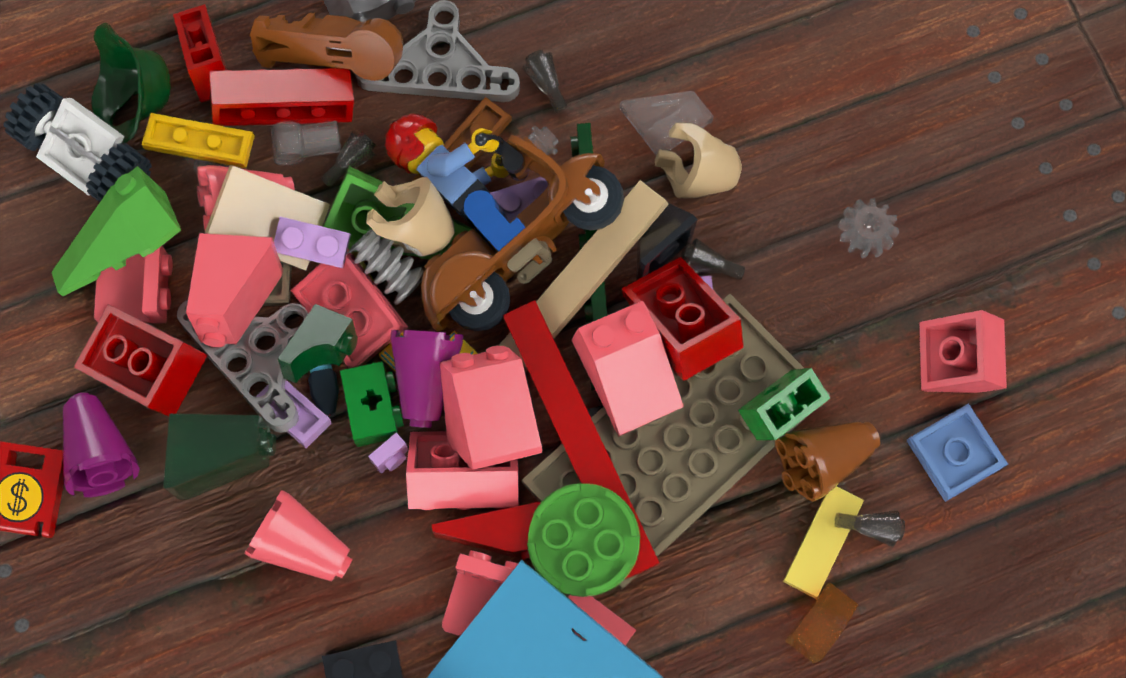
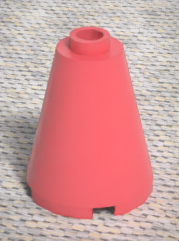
[244,490,353,582]

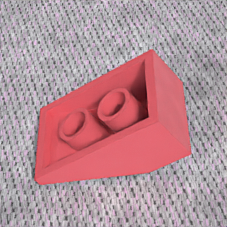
[571,301,684,437]

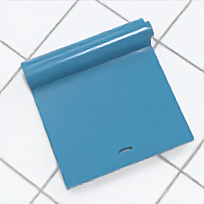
[427,560,663,678]

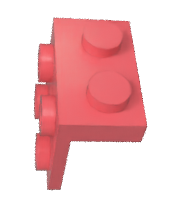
[94,246,173,323]
[442,550,518,636]

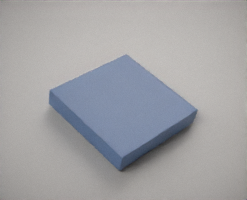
[906,403,1008,502]

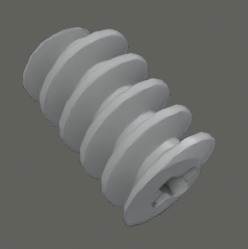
[347,229,423,305]

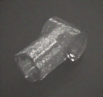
[270,121,341,166]

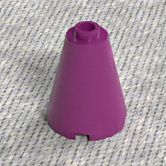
[390,330,463,428]
[63,393,140,498]

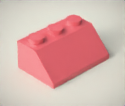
[406,431,519,510]

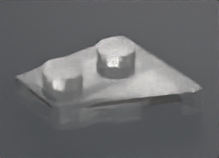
[619,91,714,156]

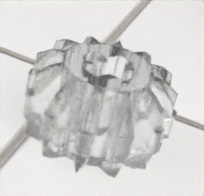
[838,198,899,259]

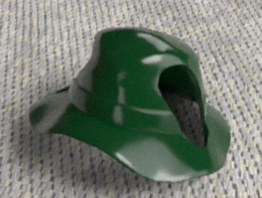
[91,22,171,144]

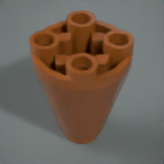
[775,422,880,502]

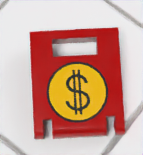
[0,441,64,538]

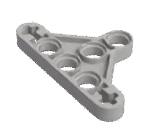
[354,0,520,102]
[177,300,308,433]

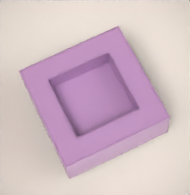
[368,433,408,473]

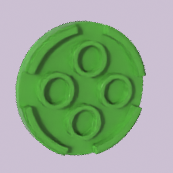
[527,483,640,597]

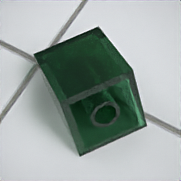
[163,414,276,500]

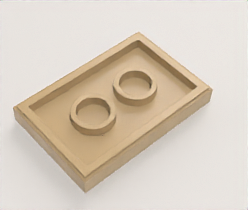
[205,165,330,270]

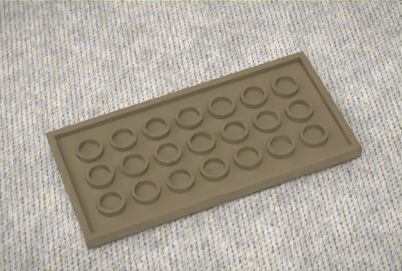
[522,294,830,590]

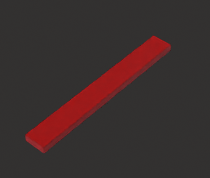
[502,300,660,580]

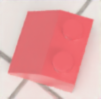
[919,310,1007,393]

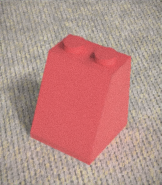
[186,233,283,347]
[440,346,542,470]

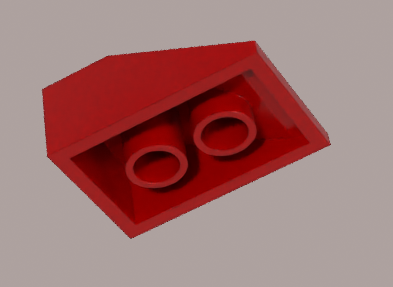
[622,257,744,381]
[74,304,208,419]

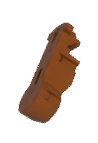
[250,13,403,81]

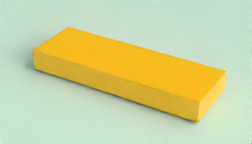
[141,113,255,168]

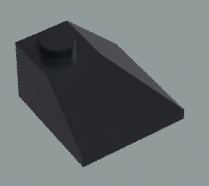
[636,203,698,281]

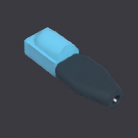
[308,364,339,417]

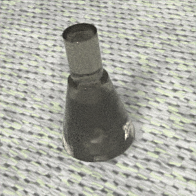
[522,50,568,113]
[320,131,377,188]
[680,238,745,280]
[835,511,905,547]

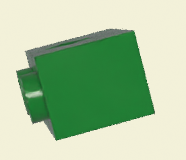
[340,361,404,447]
[738,368,830,440]

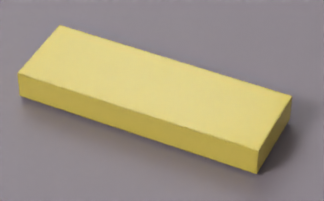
[783,486,864,599]

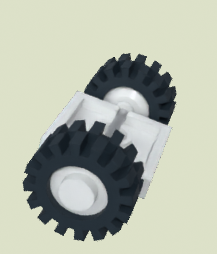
[4,83,152,202]

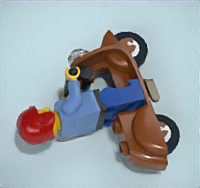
[385,114,624,332]

